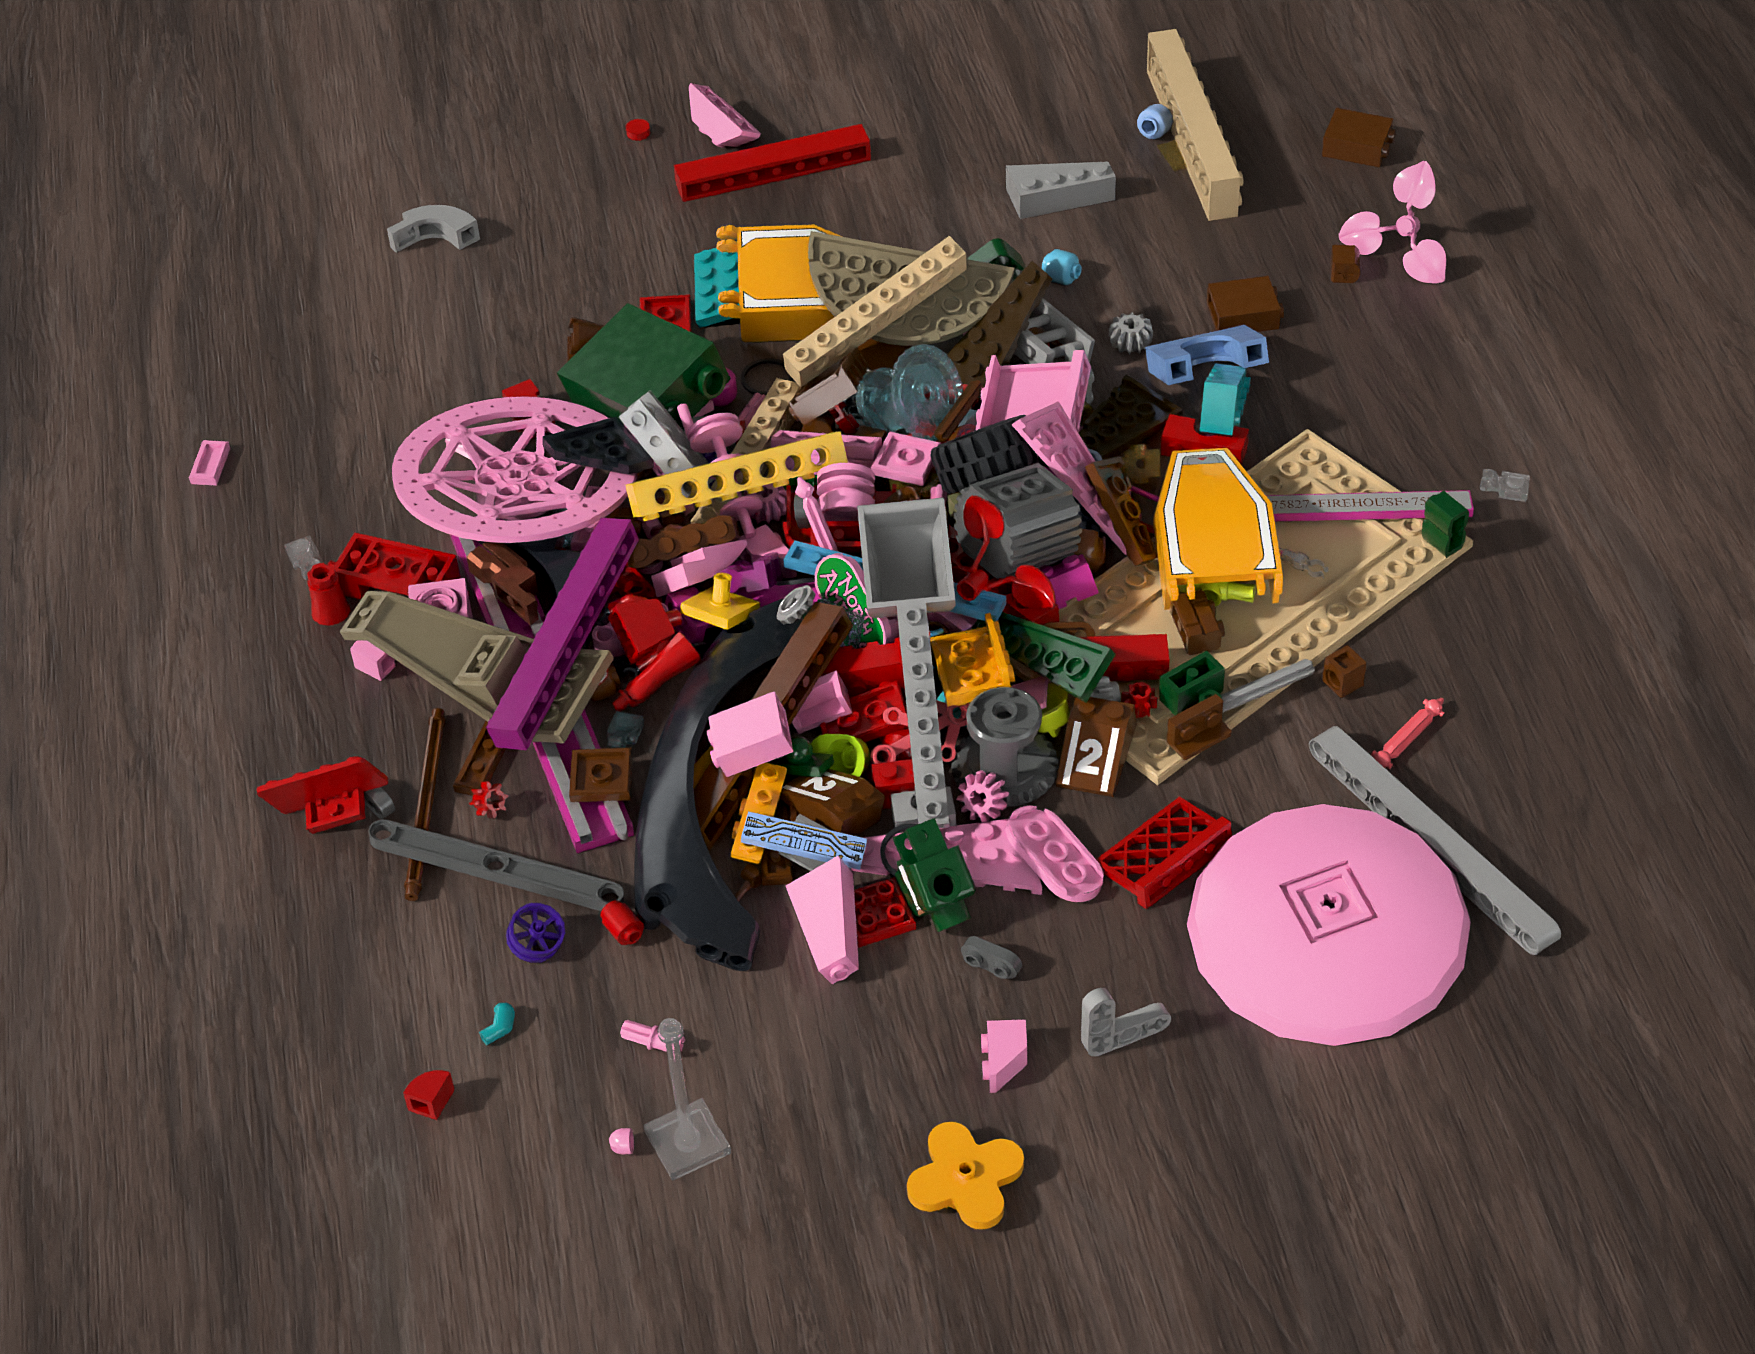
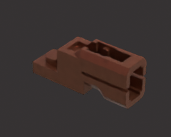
[466,542,539,625]

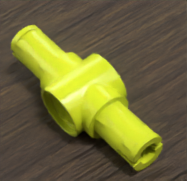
[1177,582,1256,606]

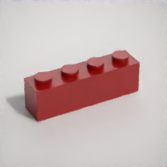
[1079,634,1170,681]

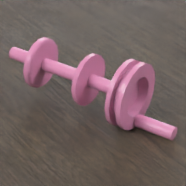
[677,404,763,538]

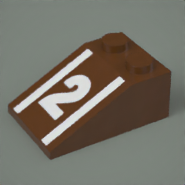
[1056,697,1137,797]
[780,769,885,836]

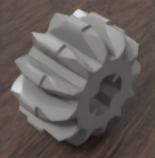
[1109,312,1153,355]

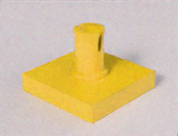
[680,573,760,630]

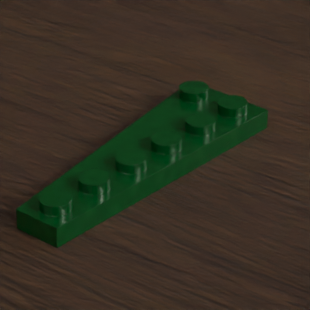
[972,612,1116,703]

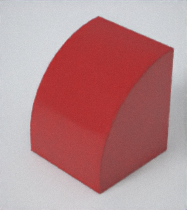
[403,1070,455,1120]

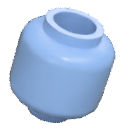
[1137,104,1173,139]

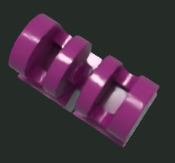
[720,552,783,593]

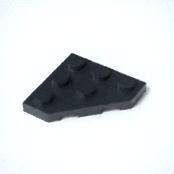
[542,416,654,474]

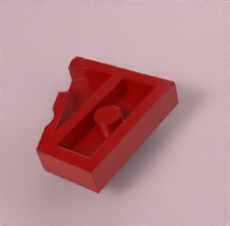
[829,401,860,435]

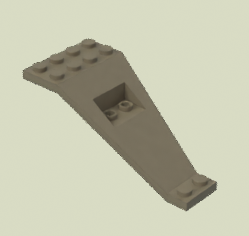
[340,591,614,743]

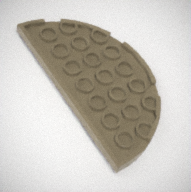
[808,231,1015,346]

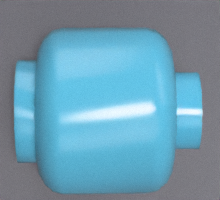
[1042,249,1082,285]

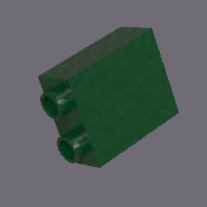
[557,303,731,431]

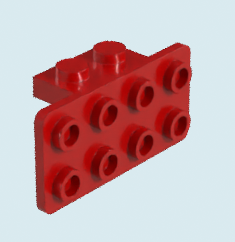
[256,756,389,834]

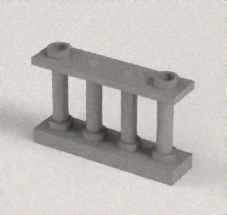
[1014,298,1095,364]
[619,390,714,497]

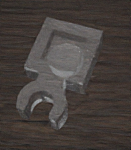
[284,535,321,580]

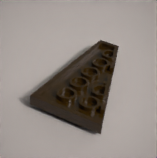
[1078,374,1183,460]

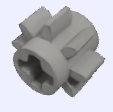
[1090,676,1121,702]

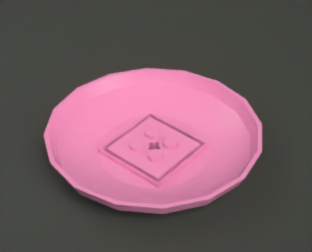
[1187,804,1471,1046]

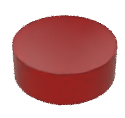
[626,119,650,141]

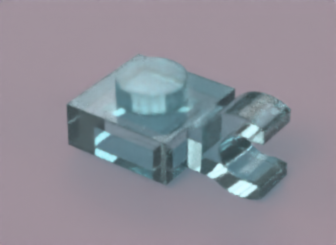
[607,711,644,748]

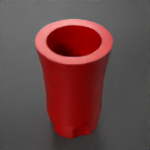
[307,563,350,626]

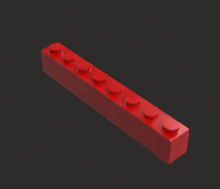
[674,124,871,202]

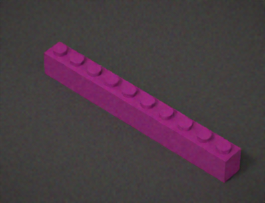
[486,518,639,750]

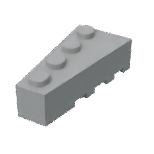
[1006,162,1116,219]

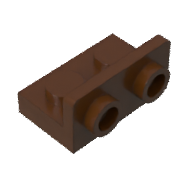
[1167,694,1232,760]

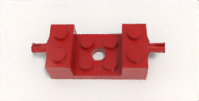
[328,533,469,599]

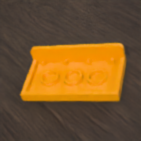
[931,613,1015,707]

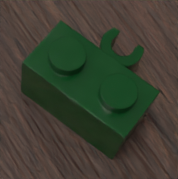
[1159,651,1225,715]

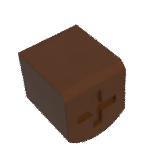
[1330,245,1360,283]

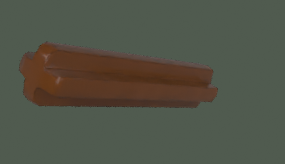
[934,380,984,442]

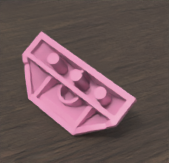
[689,83,761,148]

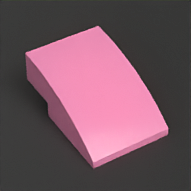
[651,539,747,598]

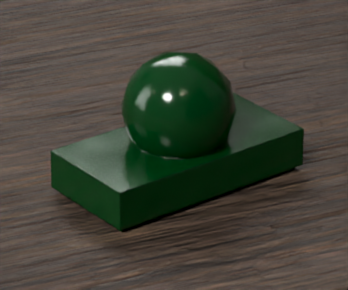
[768,736,834,777]

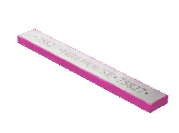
[1266,490,1474,522]

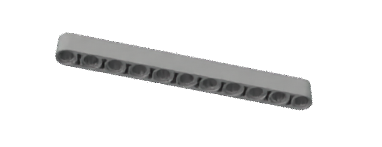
[1309,726,1561,955]

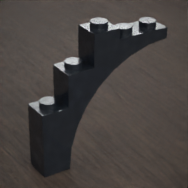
[478,518,595,649]

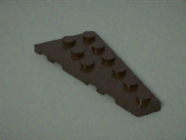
[925,261,1052,410]

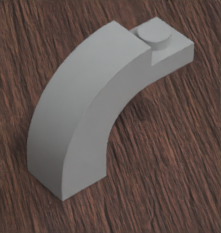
[387,205,480,253]

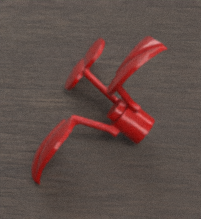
[952,495,1055,609]

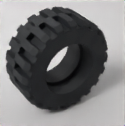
[930,415,1041,494]

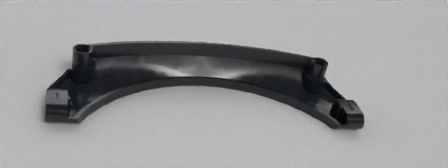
[634,598,812,971]

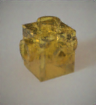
[1121,444,1161,484]

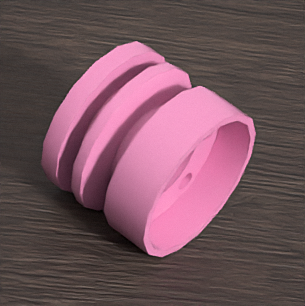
[817,463,875,521]

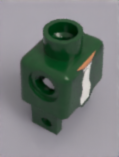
[892,818,976,932]

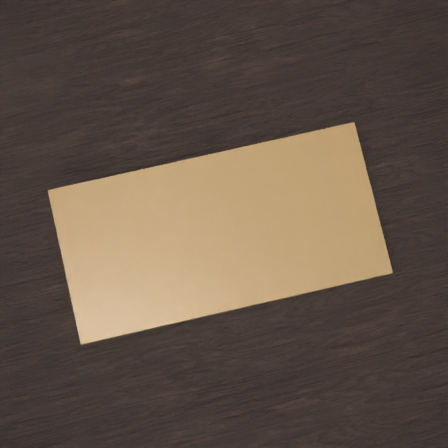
[1009,429,1473,785]

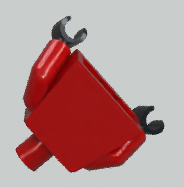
[595,594,682,678]

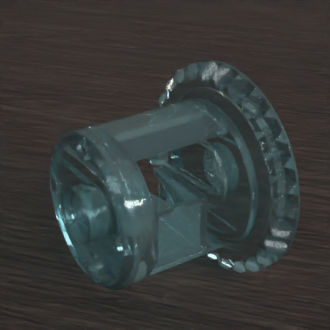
[856,344,963,442]

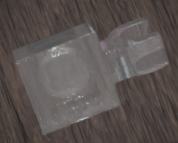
[1480,469,1530,502]

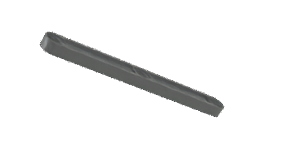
[368,819,624,911]

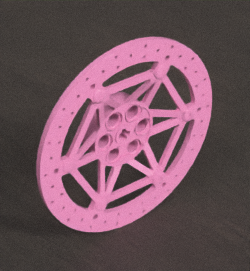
[392,397,637,543]

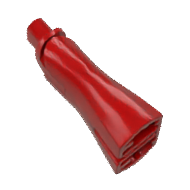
[612,632,700,713]

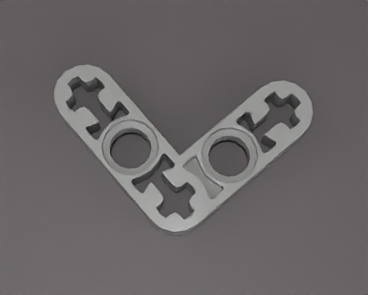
[1081,988,1171,1056]

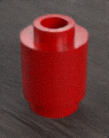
[600,900,644,945]

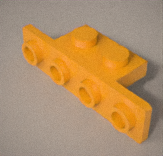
[731,763,787,864]

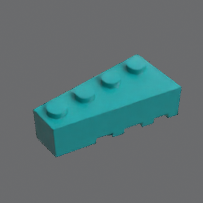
[1200,363,1251,435]

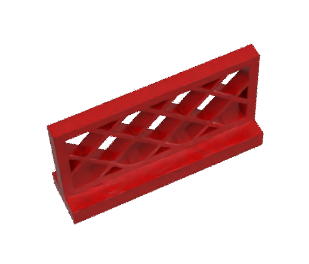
[1096,796,1232,910]

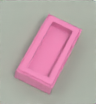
[189,440,231,486]

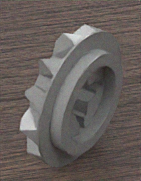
[777,585,816,625]

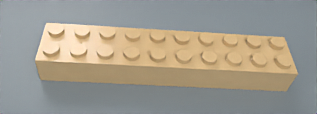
[1147,29,1243,221]

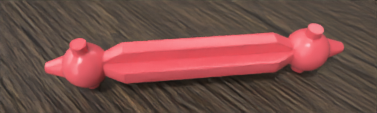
[1371,698,1445,769]

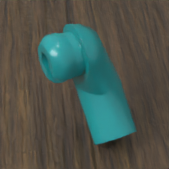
[479,1002,515,1045]

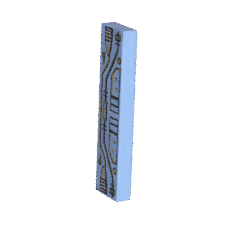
[741,811,867,870]

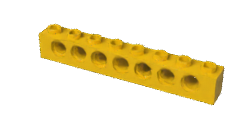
[625,431,848,521]

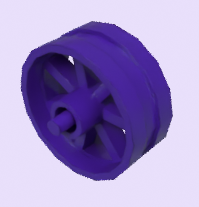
[506,903,565,963]

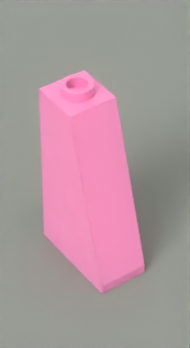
[786,856,859,984]

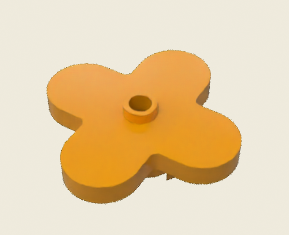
[907,1122,1024,1229]

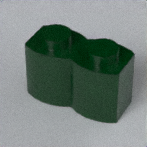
[1422,491,1469,558]

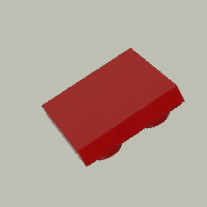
[854,877,916,948]

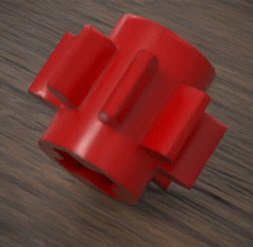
[1121,682,1158,718]
[469,781,508,818]

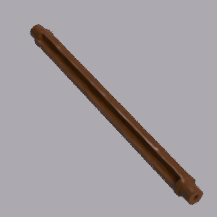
[404,708,446,901]

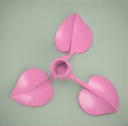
[1339,161,1447,283]

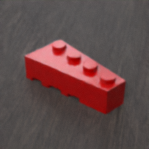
[821,632,931,697]

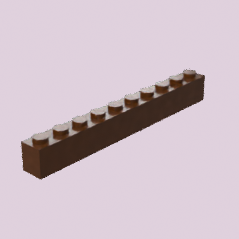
[694,602,853,851]

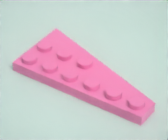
[1011,401,1127,555]
[851,819,1042,895]

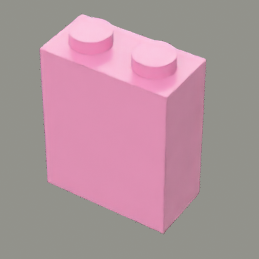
[707,692,793,777]

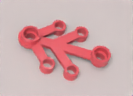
[870,700,969,764]

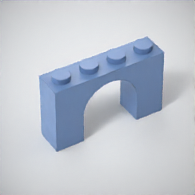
[1145,325,1269,385]

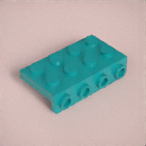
[694,241,739,328]

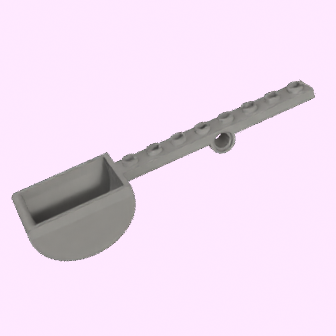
[857,498,955,828]

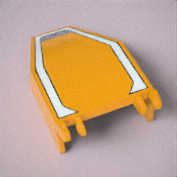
[716,224,842,342]
[1153,448,1283,610]

